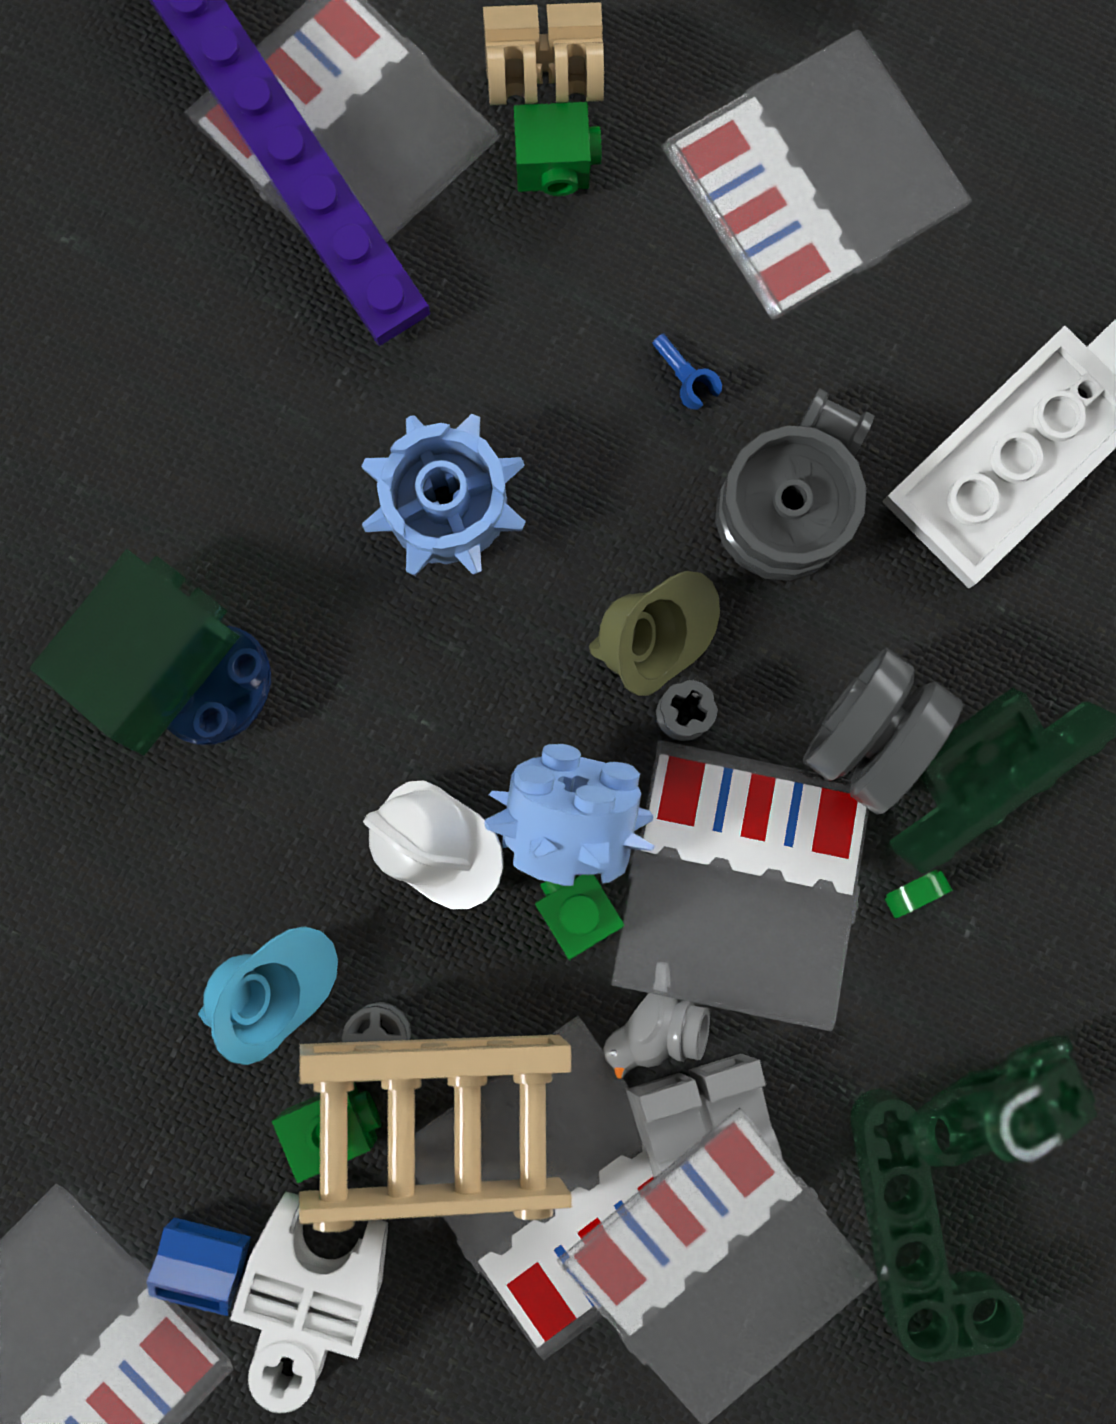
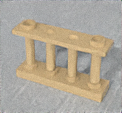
[299,1035,572,1232]

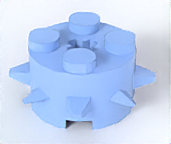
[361,414,525,576]
[484,744,655,886]

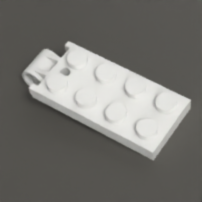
[882,319,1116,588]

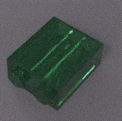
[30,549,240,756]

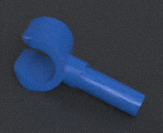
[653,334,722,410]

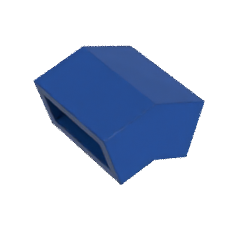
[147,1217,251,1316]

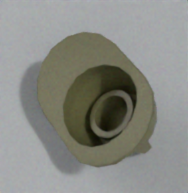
[589,571,720,696]

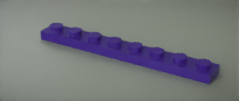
[150,0,430,346]

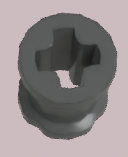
[800,388,875,457]
[656,680,718,742]

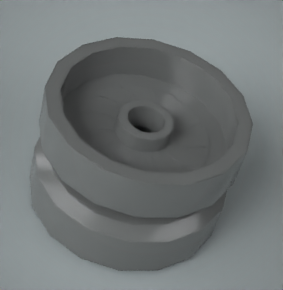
[715,425,867,581]
[803,647,963,815]

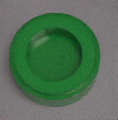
[885,869,952,919]

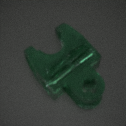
[914,1036,1098,1167]

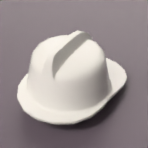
[363,781,504,909]

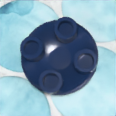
[148,622,271,745]

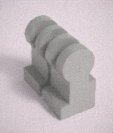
[626,1054,783,1187]

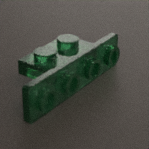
[890,688,1116,873]

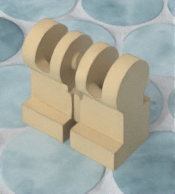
[483,2,604,105]

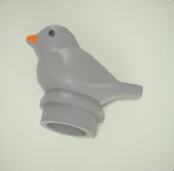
[604,962,710,1079]

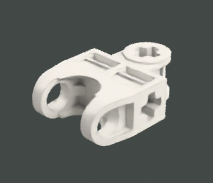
[230,1191,388,1413]

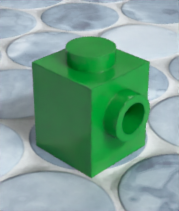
[514,102,602,196]
[535,874,625,960]
[272,1082,381,1183]

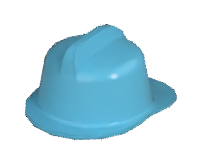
[199,927,338,1065]

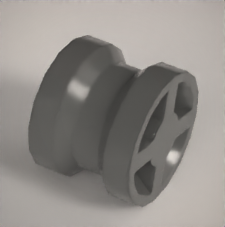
[341,1002,411,1043]

